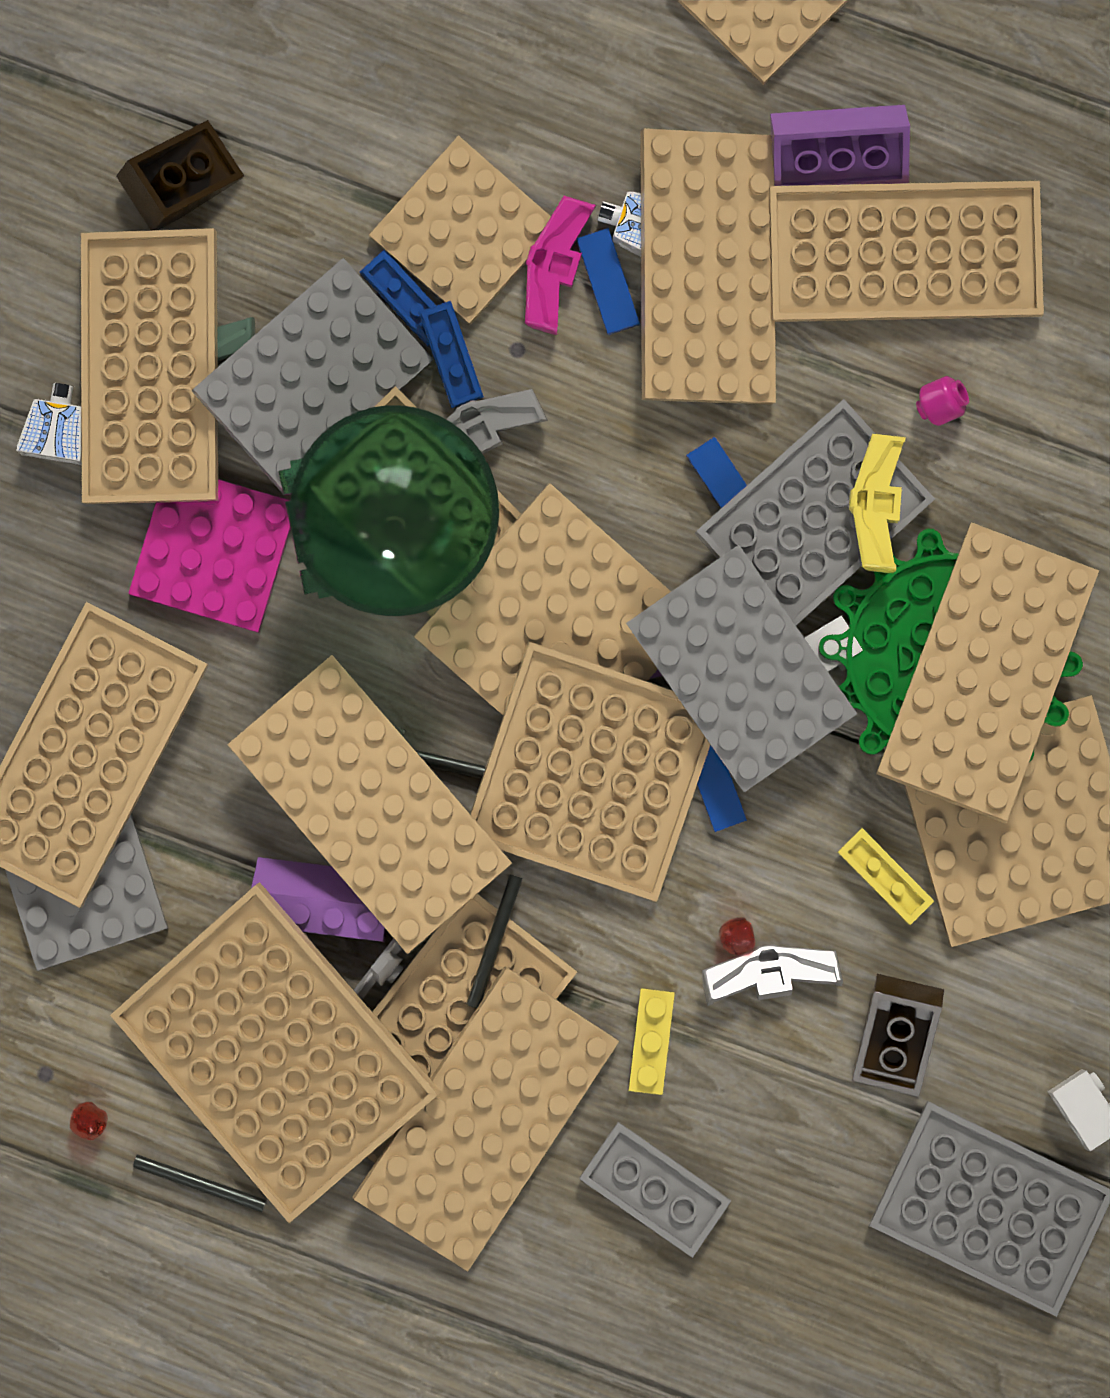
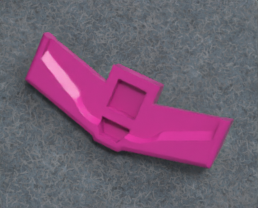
[525,196,596,335]

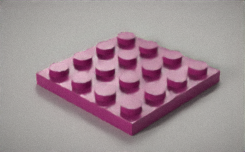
[128,480,298,633]

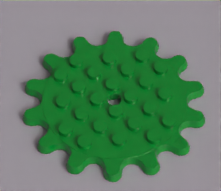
[819,529,1083,762]

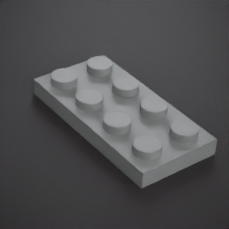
[579,1122,731,1258]

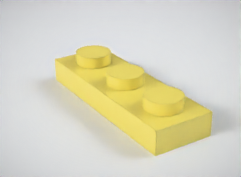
[837,828,934,925]
[628,988,675,1095]

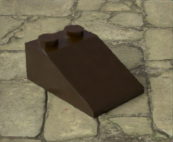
[116,120,244,231]
[852,973,944,1097]

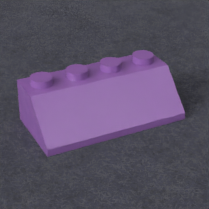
[770,105,910,186]
[251,857,386,942]

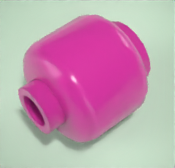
[916,376,969,426]

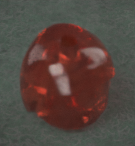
[719,917,756,955]
[69,1102,108,1140]

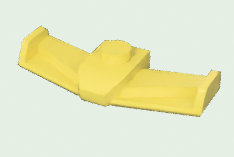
[849,433,906,573]

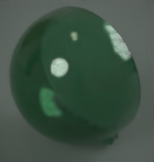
[278,405,500,617]

